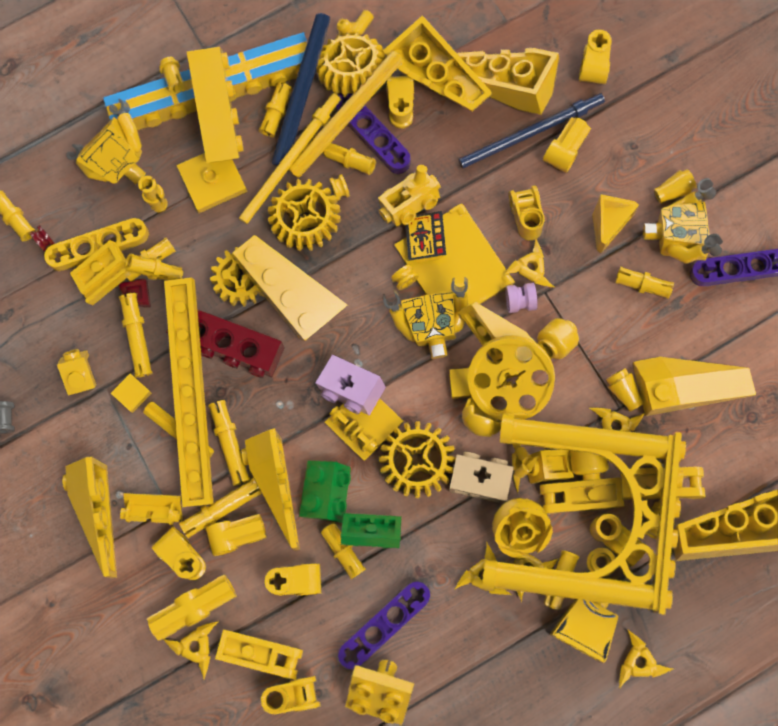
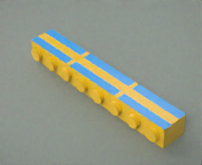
[103,32,316,130]

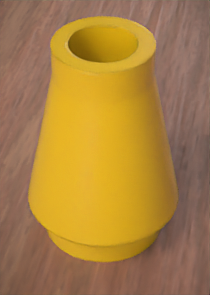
[654,169,697,203]
[606,368,644,412]

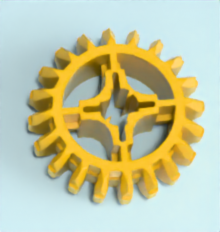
[316,32,386,97]
[268,179,341,251]
[379,421,456,499]

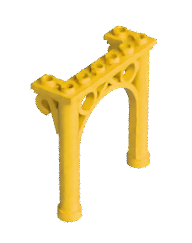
[482,414,686,615]

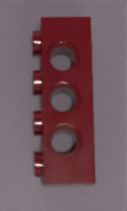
[166,309,285,378]

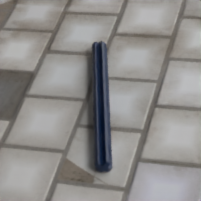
[272,13,331,166]

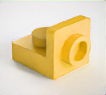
[528,450,574,484]

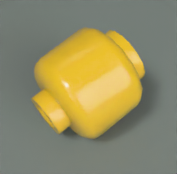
[537,318,579,359]
[570,451,609,481]

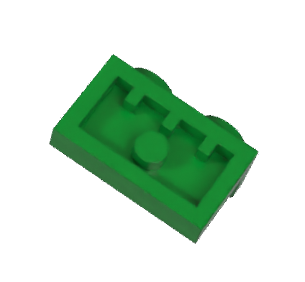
[341,513,402,548]

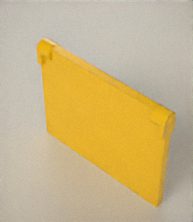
[394,204,515,305]

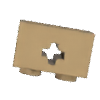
[449,452,514,504]

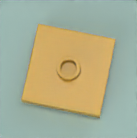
[177,153,247,213]

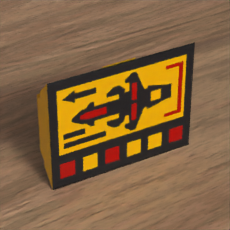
[405,211,446,263]

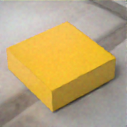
[111,373,152,413]

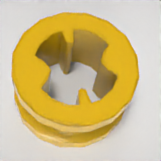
[329,174,350,201]
[391,265,419,290]

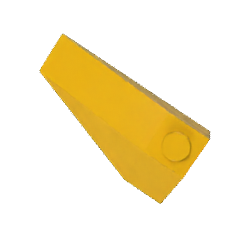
[383,15,492,112]
[457,48,559,115]
[632,357,756,416]
[241,429,300,551]
[62,456,117,578]

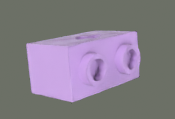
[316,355,386,416]

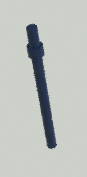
[458,93,605,169]

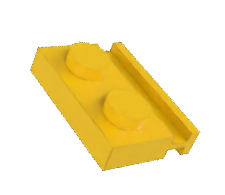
[70,240,133,305]

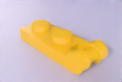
[620,467,706,500]
[540,477,625,515]
[215,629,303,680]

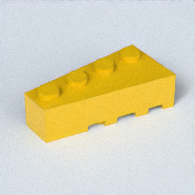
[187,47,244,163]
[673,489,778,561]

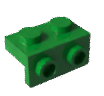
[299,460,351,523]

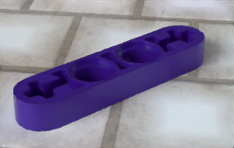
[336,93,411,174]
[690,249,778,286]
[338,582,430,669]

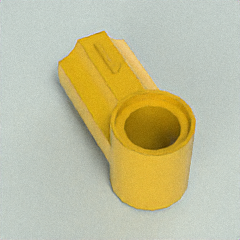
[543,117,591,173]
[206,514,267,556]
[590,514,645,567]

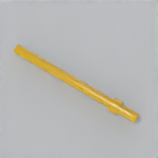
[239,93,341,225]

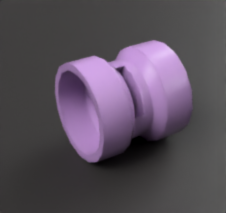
[505,283,537,313]

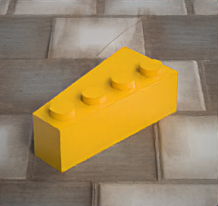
[230,235,347,341]

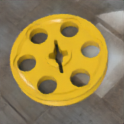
[468,335,555,420]

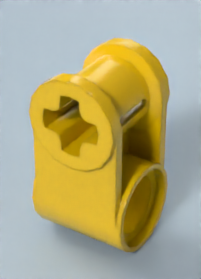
[579,30,612,84]
[387,76,414,129]
[508,185,545,241]
[152,526,206,580]
[265,564,322,596]
[261,676,321,714]

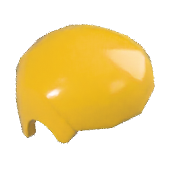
[462,398,502,437]

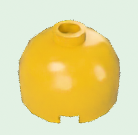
[492,498,553,558]

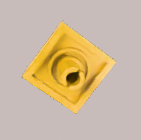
[345,660,414,725]

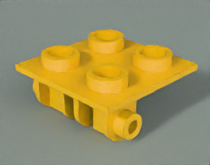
[324,398,404,461]

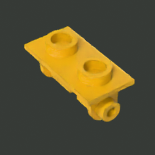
[120,493,183,525]

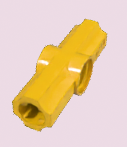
[147,574,237,641]

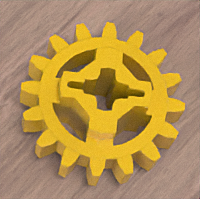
[210,247,264,307]

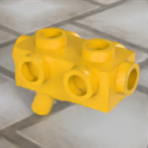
[378,165,441,227]

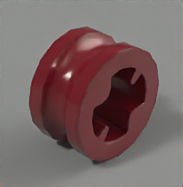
[29,225,55,252]

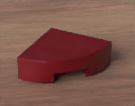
[119,279,151,308]

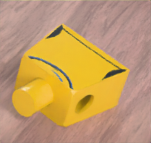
[550,599,618,663]

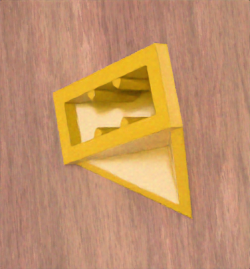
[592,194,639,253]

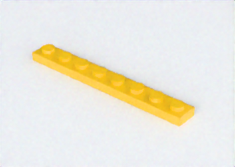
[164,278,214,507]

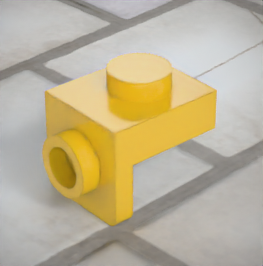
[57,349,96,395]

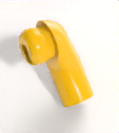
[336,10,374,36]

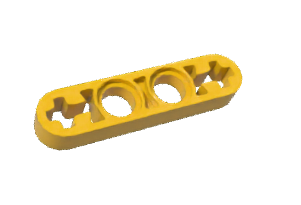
[44,218,149,271]

